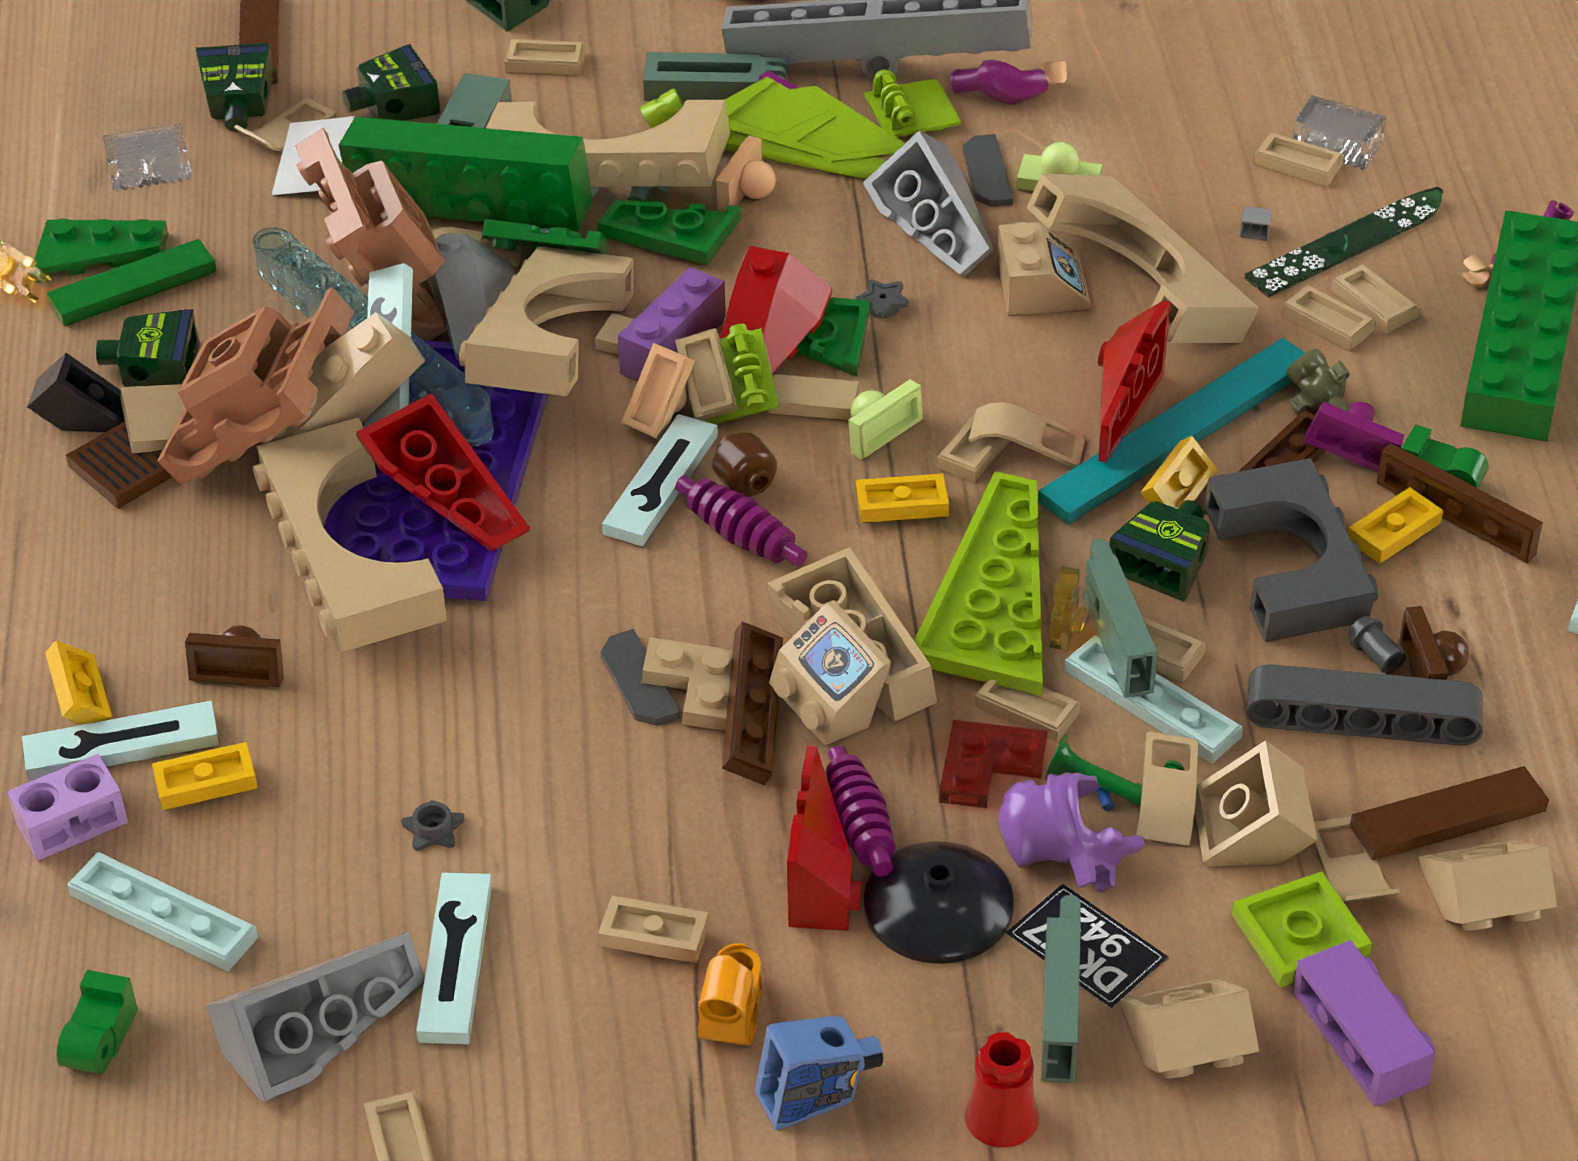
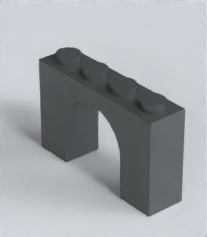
[1204,458,1378,642]

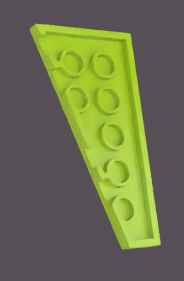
[914,471,1043,696]

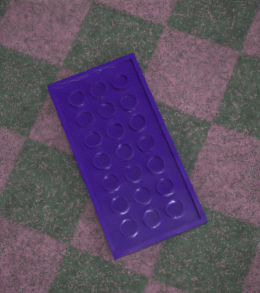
[324,340,549,601]

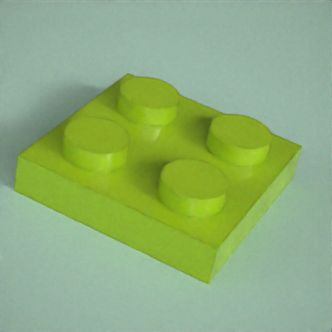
[1231,871,1372,988]

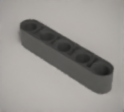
[1247,664,1483,746]

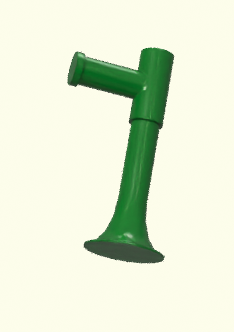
[1045,735,1185,807]

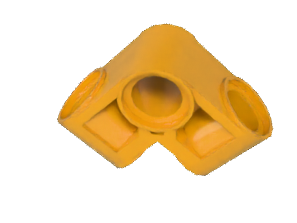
[697,943,763,1046]

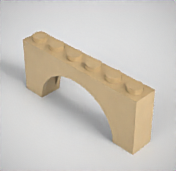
[486,100,730,187]
[1027,173,1259,343]
[459,246,634,396]
[253,417,447,653]

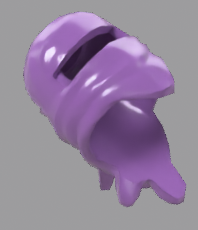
[998,772,1145,892]

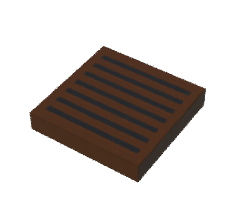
[65,422,172,509]

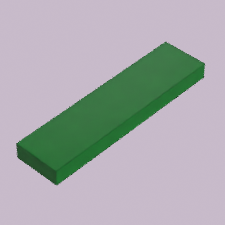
[46,239,217,326]

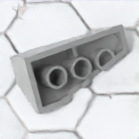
[863,131,994,277]
[431,233,515,361]
[206,932,425,1102]

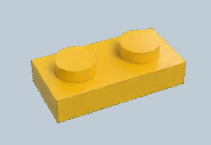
[1140,436,1218,509]
[856,473,949,523]
[1347,487,1443,564]
[45,640,112,724]
[152,742,258,811]

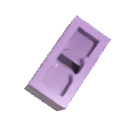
[7,754,128,861]

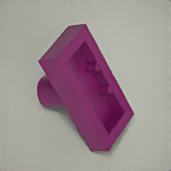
[1304,401,1405,472]

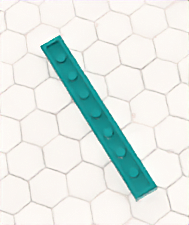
[1038,338,1306,525]

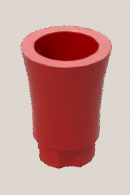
[965,1032,1039,1148]

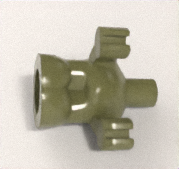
[1286,349,1350,415]

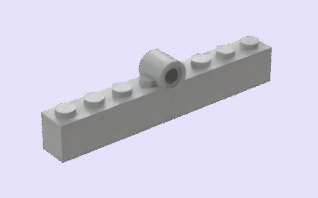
[721,0,1034,80]

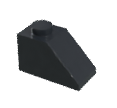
[27,353,125,432]

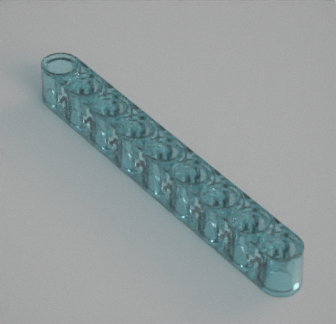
[253,227,494,446]

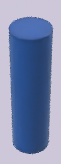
[1096,787,1114,811]

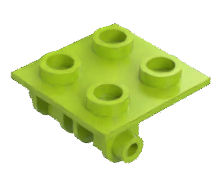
[864,69,961,138]
[689,324,780,424]

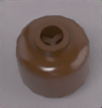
[712,432,777,497]

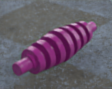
[675,475,808,567]
[825,745,895,876]

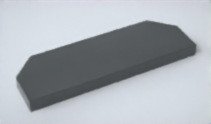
[963,134,1013,207]
[601,629,680,726]

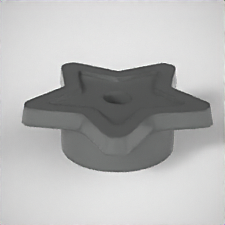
[856,279,909,318]
[401,800,465,851]

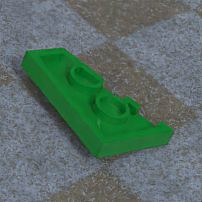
[597,200,742,265]

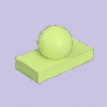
[1016,142,1102,191]
[848,379,923,460]

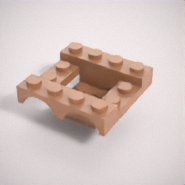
[295,128,447,341]
[157,287,354,485]

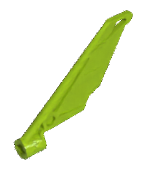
[640,76,905,180]

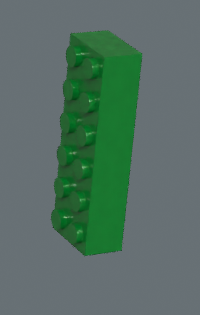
[338,117,593,231]
[1460,210,1578,442]

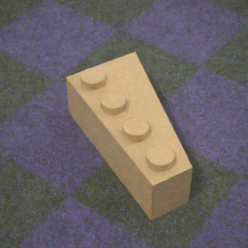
[268,312,425,443]
[767,547,937,721]

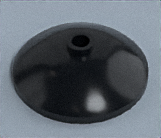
[864,841,1014,963]

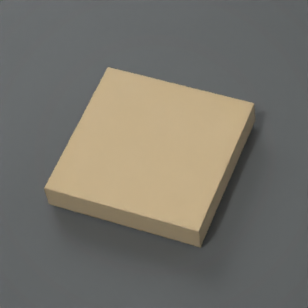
[120,384,185,453]

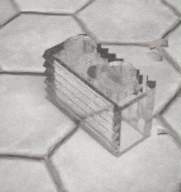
[1293,95,1386,170]
[103,123,192,192]

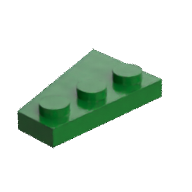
[31,218,168,283]
[482,219,609,255]
[796,297,870,376]

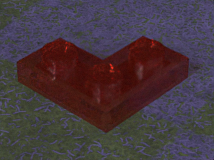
[939,719,1048,809]

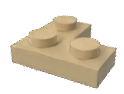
[641,637,733,731]

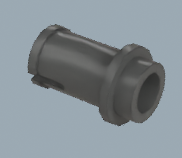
[1348,616,1406,674]

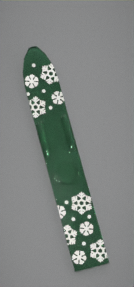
[1244,187,1443,298]

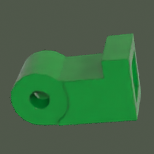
[1401,424,1489,488]
[56,970,138,1074]

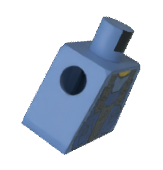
[754,1015,883,1130]

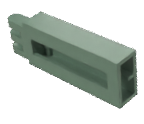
[643,52,788,101]
[437,73,512,128]
[1084,539,1158,698]
[1041,895,1081,1083]

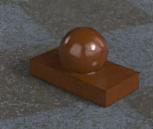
[1399,606,1469,680]
[185,625,284,687]

